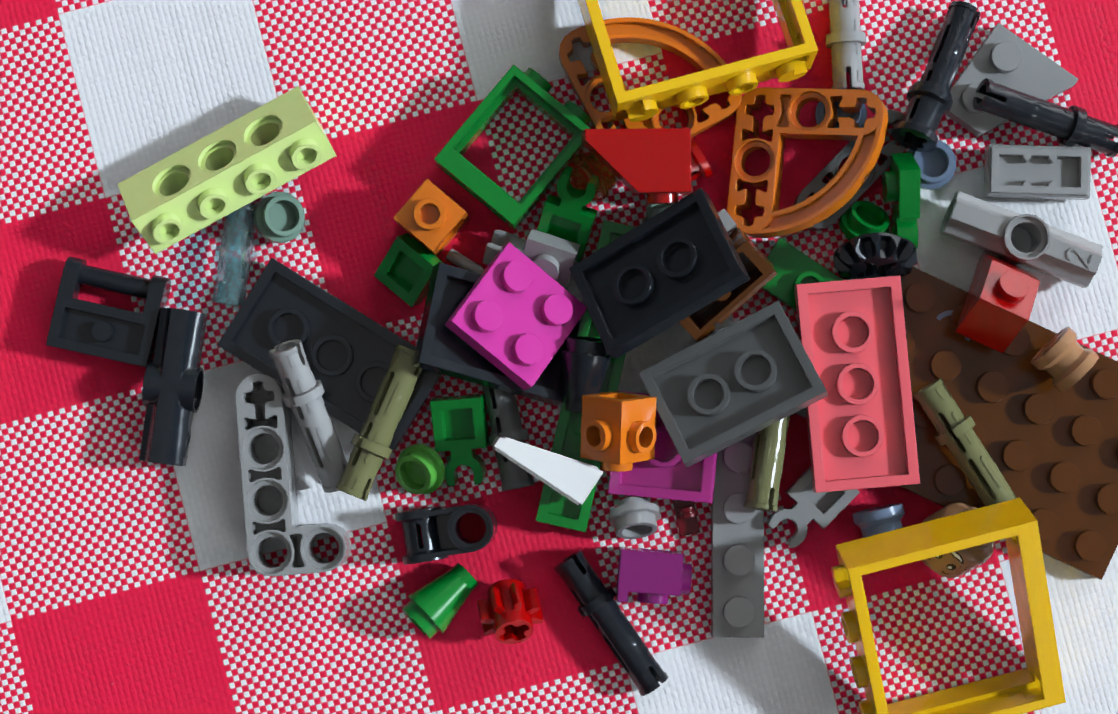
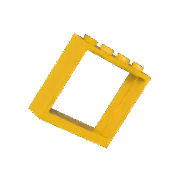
[577,0,818,122]
[831,498,1066,714]

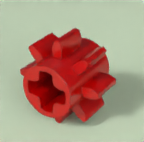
[477,579,544,644]

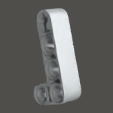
[235,374,352,576]

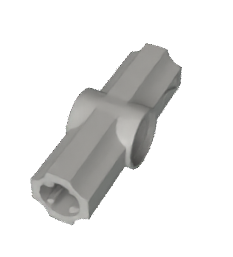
[940,191,1103,288]

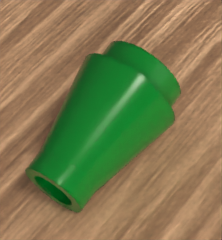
[402,563,479,639]

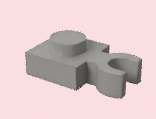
[767,466,860,548]

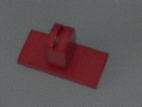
[673,500,700,536]

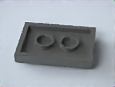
[639,301,828,468]

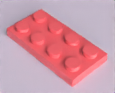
[794,275,920,493]

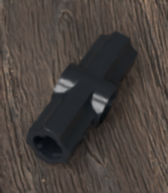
[139,307,207,466]

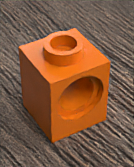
[394,179,469,257]

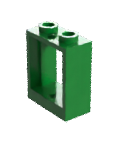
[434,64,591,231]

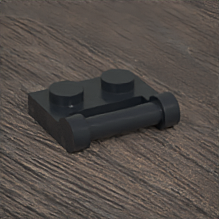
[46,256,171,367]

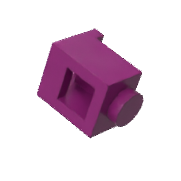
[616,547,692,604]

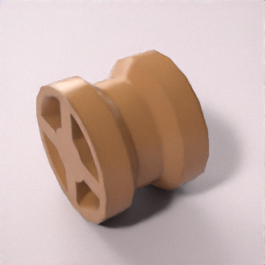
[1031,326,1099,392]

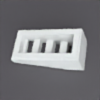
[491,436,604,505]

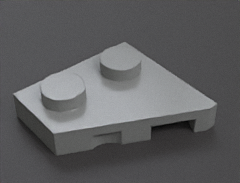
[945,23,1079,137]

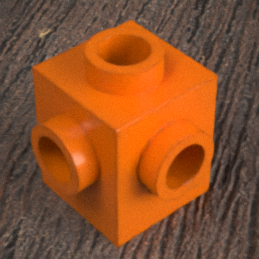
[580,391,657,472]

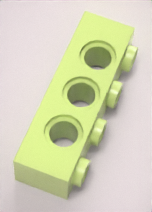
[117,86,337,254]

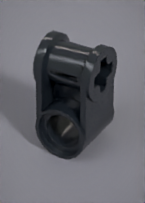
[395,503,497,565]

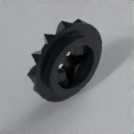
[833,232,918,280]

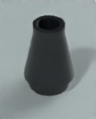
[561,336,612,413]

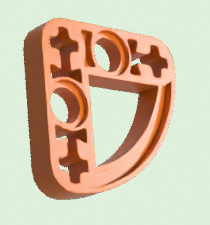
[559,17,742,138]
[727,87,888,238]

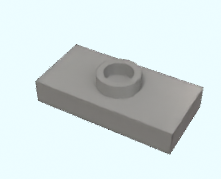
[984,144,1091,200]

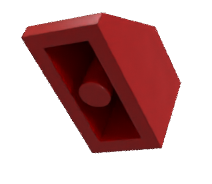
[582,128,691,204]
[955,251,1040,353]

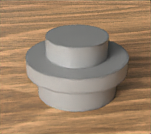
[609,496,661,539]

